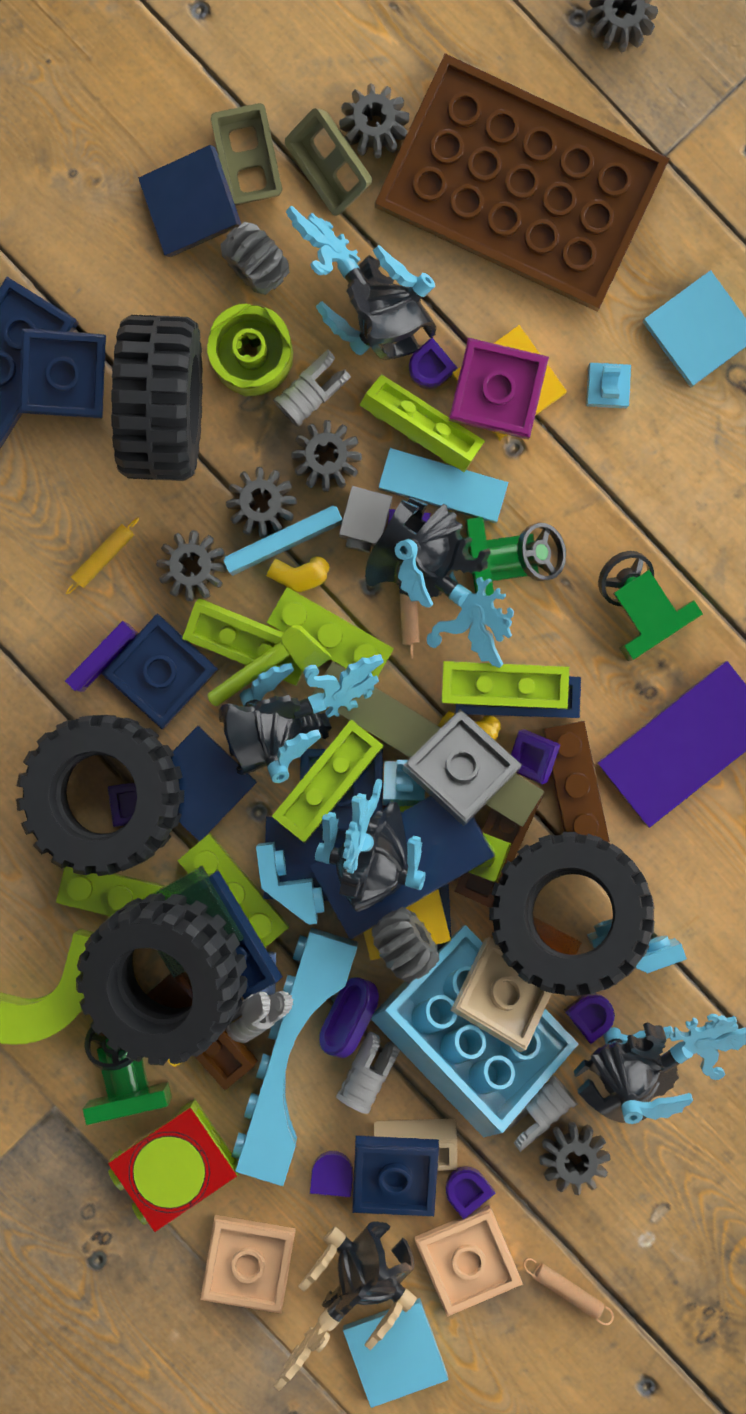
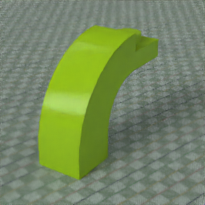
[0,929,94,1045]

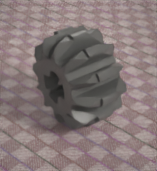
[586,0,658,53]
[339,83,409,159]
[220,222,290,295]
[291,420,362,492]
[226,467,297,538]
[156,530,228,602]
[372,907,439,983]
[539,1122,611,1196]

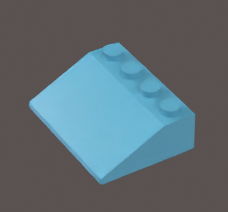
[371,925,579,1138]

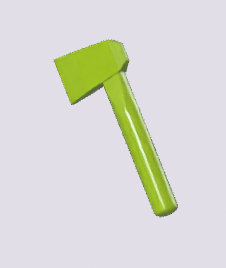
[207,625,332,706]

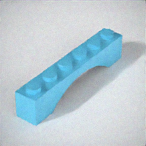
[231,927,358,1186]

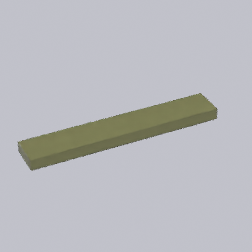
[312,661,544,827]

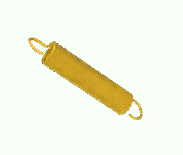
[66,517,139,595]

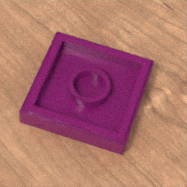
[449,338,549,440]

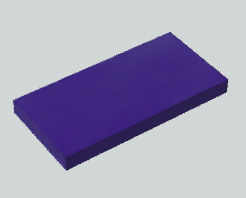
[597,661,746,828]

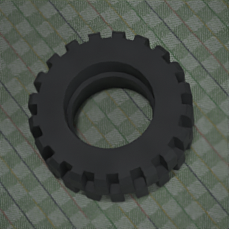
[111,315,203,481]
[16,715,184,876]
[489,832,655,996]
[76,893,247,1066]

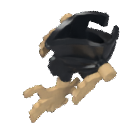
[273,1221,417,1391]

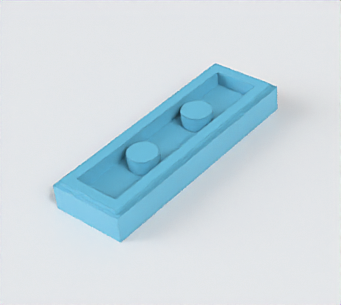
[378,448,509,523]
[223,505,343,576]

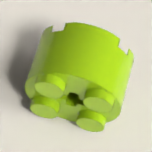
[207,304,293,396]

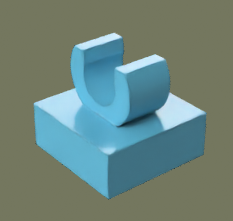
[586,363,631,409]
[383,760,425,806]

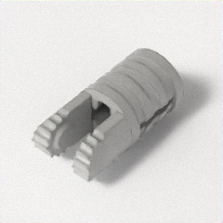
[273,349,351,427]
[225,991,294,1043]
[336,1031,400,1114]
[505,1075,578,1152]

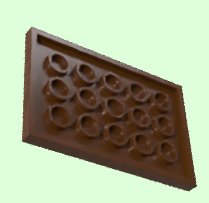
[375,53,670,312]

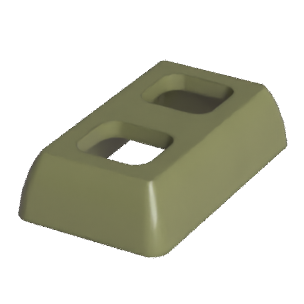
[211,103,282,205]
[285,108,372,216]

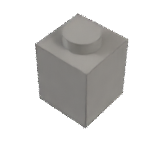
[339,486,392,553]

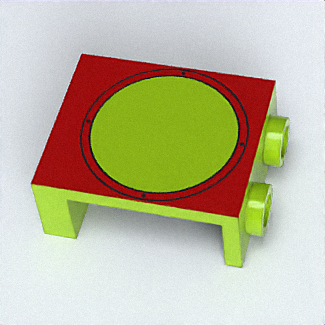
[108,1098,238,1232]

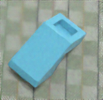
[256,841,325,925]
[587,919,687,973]

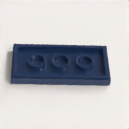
[0,277,79,449]
[310,796,496,939]

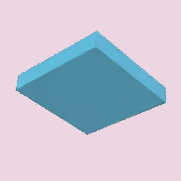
[642,270,746,388]
[343,1298,448,1408]

